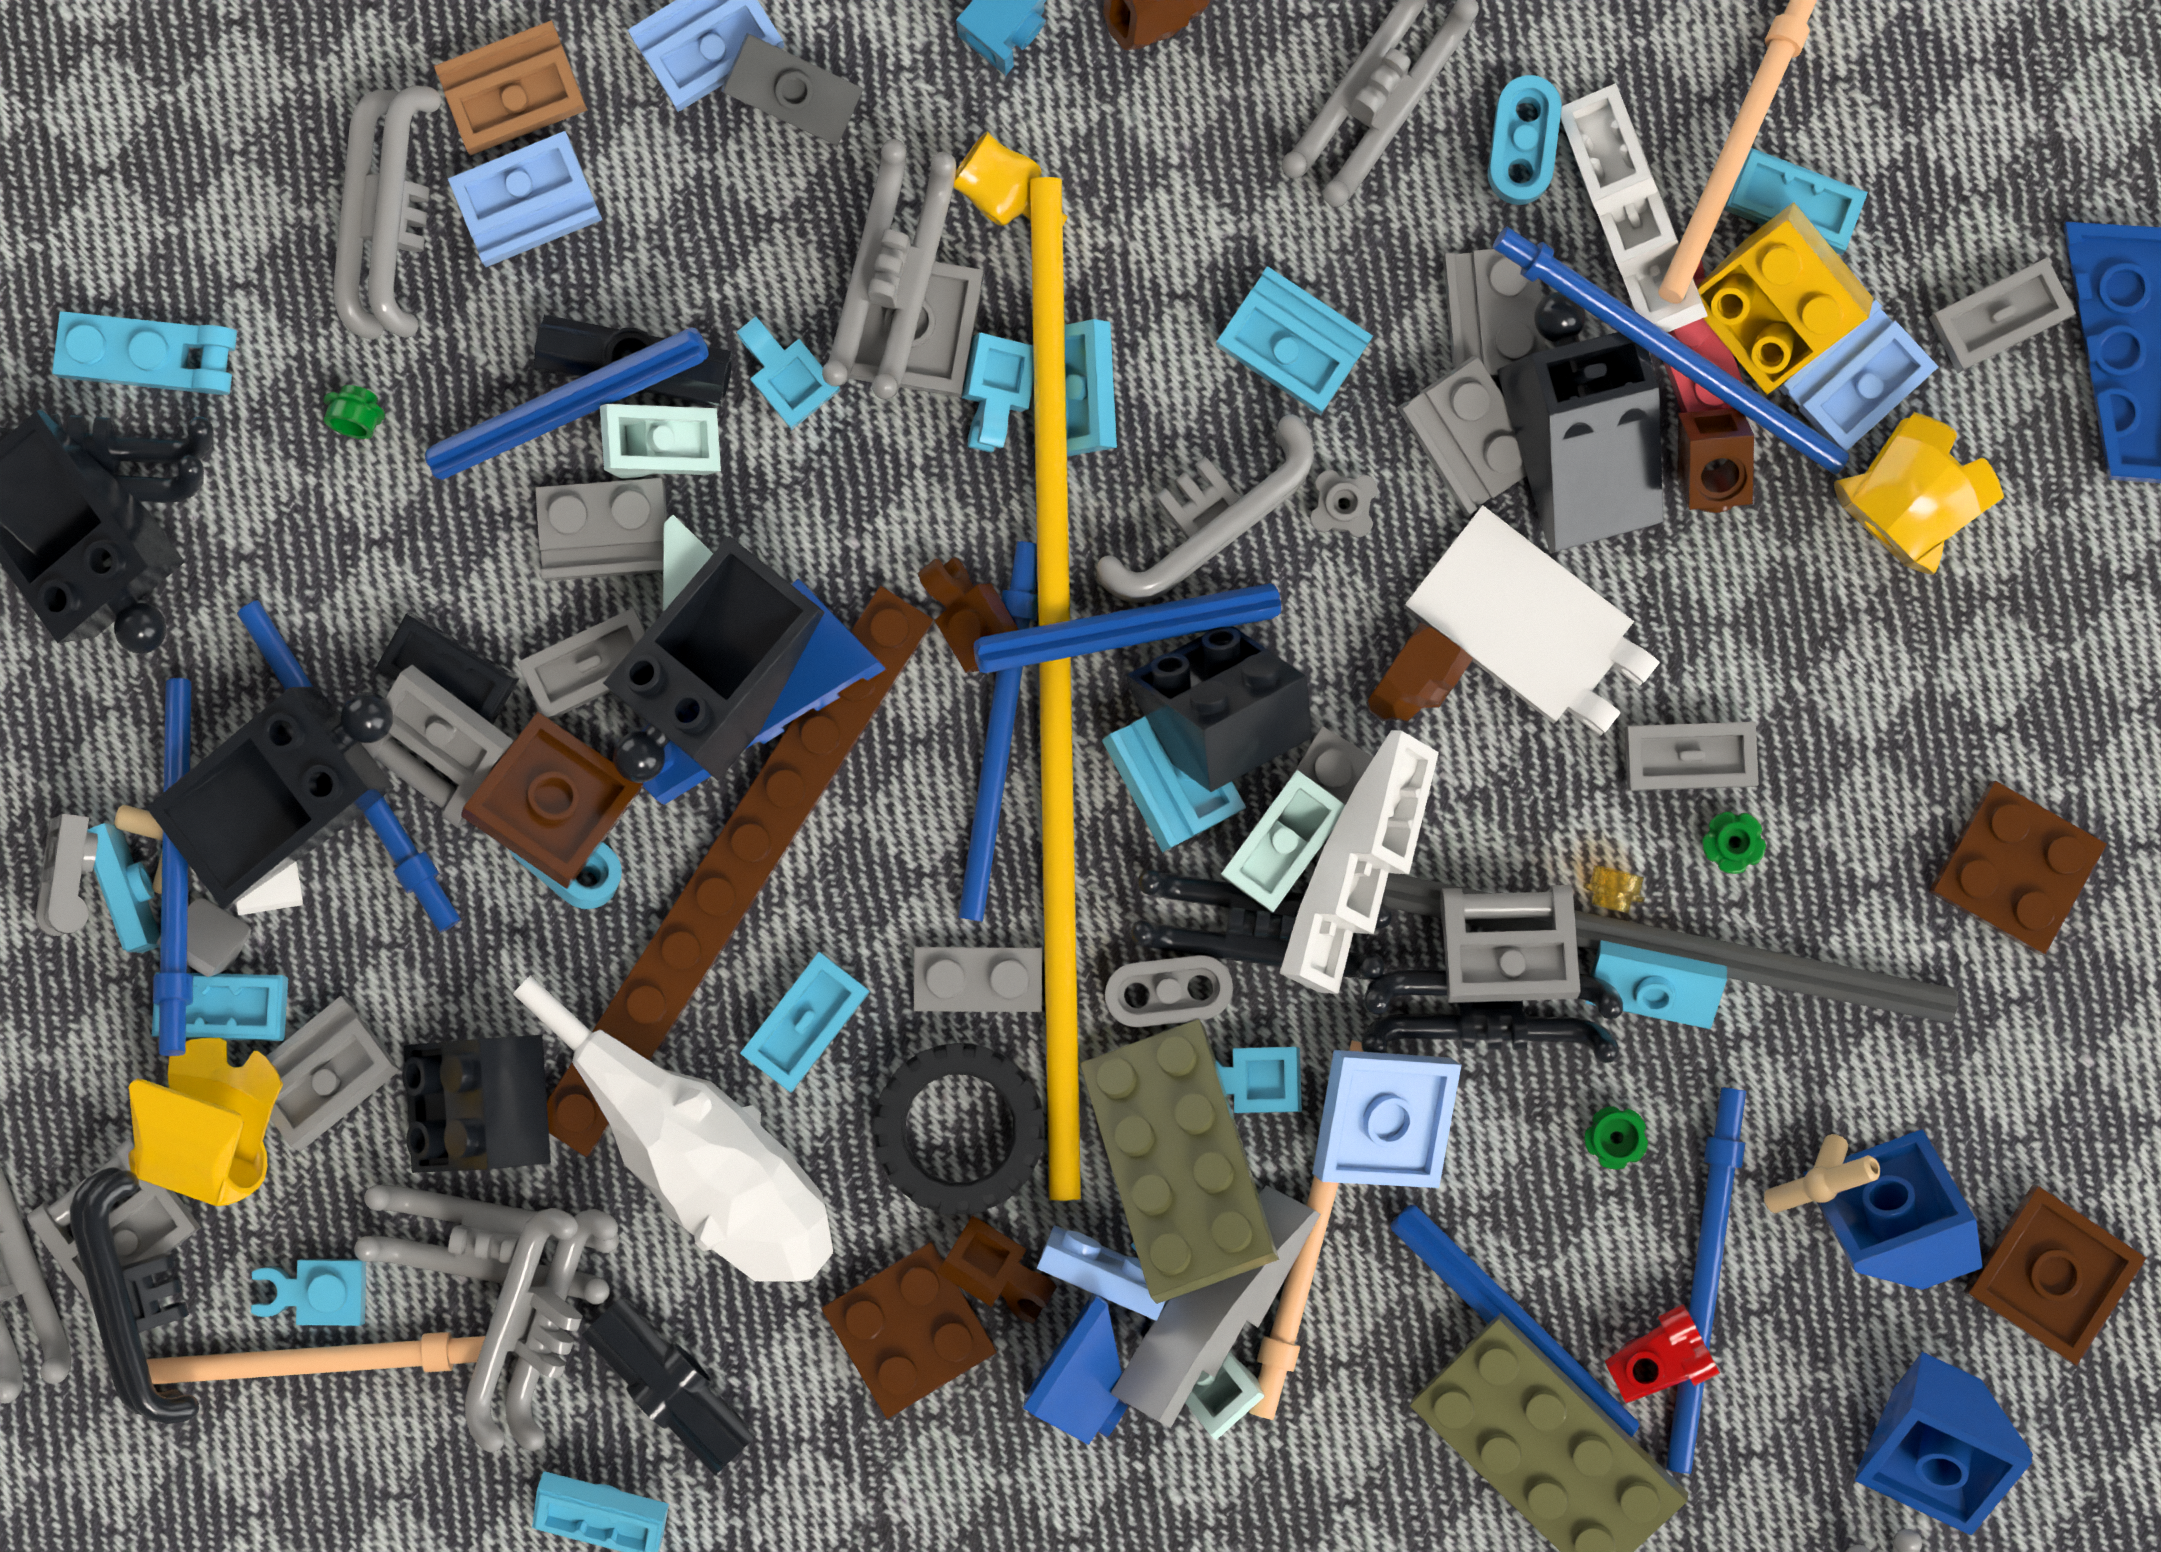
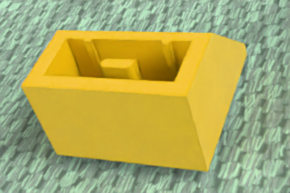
[1696,202,1874,395]

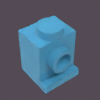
[956,0,1047,76]

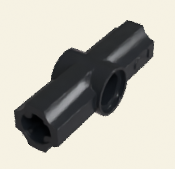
[533,314,733,407]
[582,1295,757,1476]

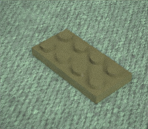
[1080,1019,1279,1304]
[1410,1312,1688,1552]

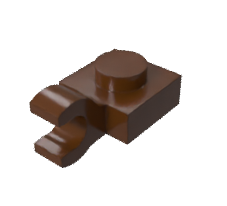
[917,557,1019,673]
[937,1215,1057,1324]

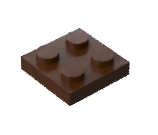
[461,712,643,889]
[1928,781,2107,955]
[1963,1185,2147,1366]
[821,1241,998,1419]

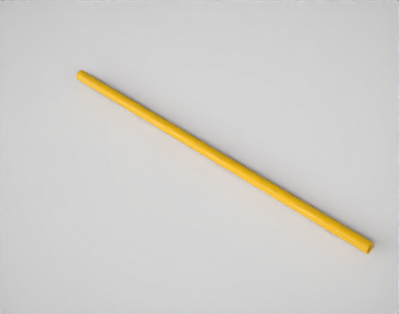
[1030,177,1081,1201]

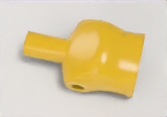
[953,131,1068,226]

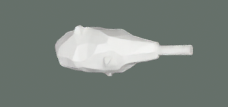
[513,975,833,1282]

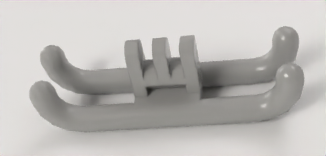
[1282,0,1479,207]
[333,85,442,340]
[822,139,956,399]
[1096,414,1314,603]
[0,1166,71,1404]
[354,1185,619,1304]
[465,1208,618,1453]

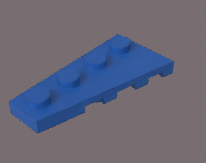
[2063,222,2161,483]
[642,578,886,805]

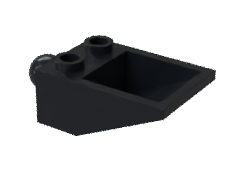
[1497,292,1664,554]
[0,410,185,654]
[603,536,825,783]
[146,686,394,909]

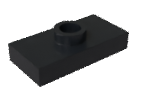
[376,613,519,725]

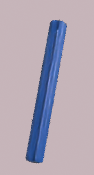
[425,328,709,480]
[974,583,1281,673]
[1390,1204,1639,1437]

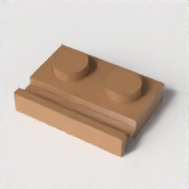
[434,20,588,156]

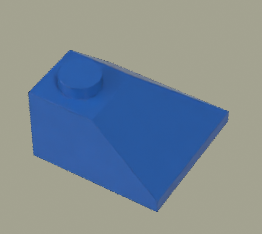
[1803,1129,1982,1290]
[1023,1293,1128,1445]
[1854,1352,2033,1536]

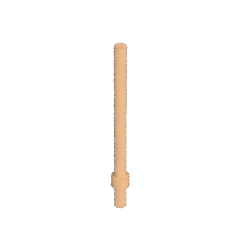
[1658,0,1817,304]
[1249,1040,1363,1420]
[146,1332,485,1384]

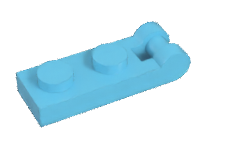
[52,311,237,395]

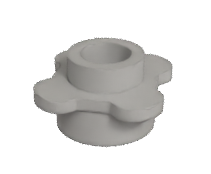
[1310,470,1378,538]

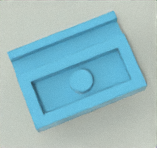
[1216,266,1373,416]
[1102,717,1246,853]

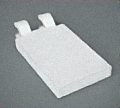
[1403,505,1660,736]

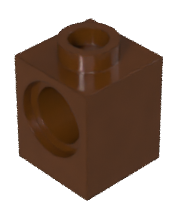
[1677,408,1754,513]

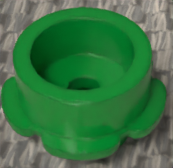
[324,385,385,439]
[1702,811,1766,874]
[1584,1106,1648,1170]

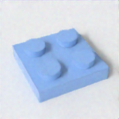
[1312,1050,1461,1188]

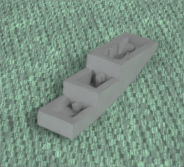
[1110,1185,1321,1428]

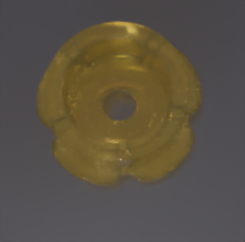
[1583,865,1645,913]

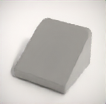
[157,898,251,977]

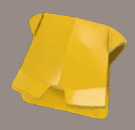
[1834,412,2004,575]
[128,1038,283,1206]

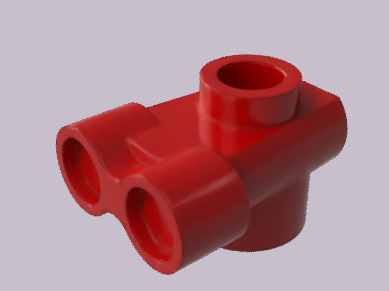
[1604,1304,1720,1404]

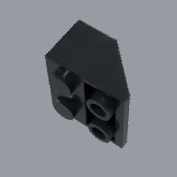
[1126,626,1312,792]
[402,1034,551,1173]

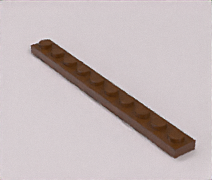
[547,585,935,1158]

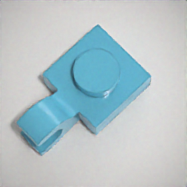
[736,316,840,430]
[961,333,1034,453]

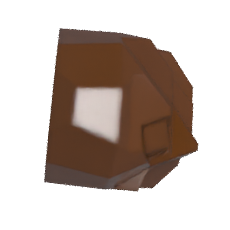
[1103,0,1211,50]
[1366,623,1473,722]

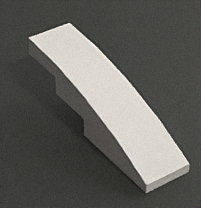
[1561,83,1708,333]
[1280,730,1439,994]

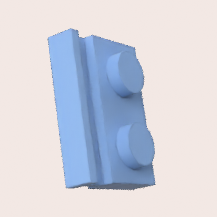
[628,0,785,112]
[448,131,603,267]
[1779,300,1938,451]
[1037,1225,1165,1321]

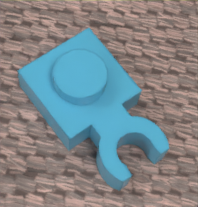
[1216,1047,1302,1113]
[251,1259,366,1326]

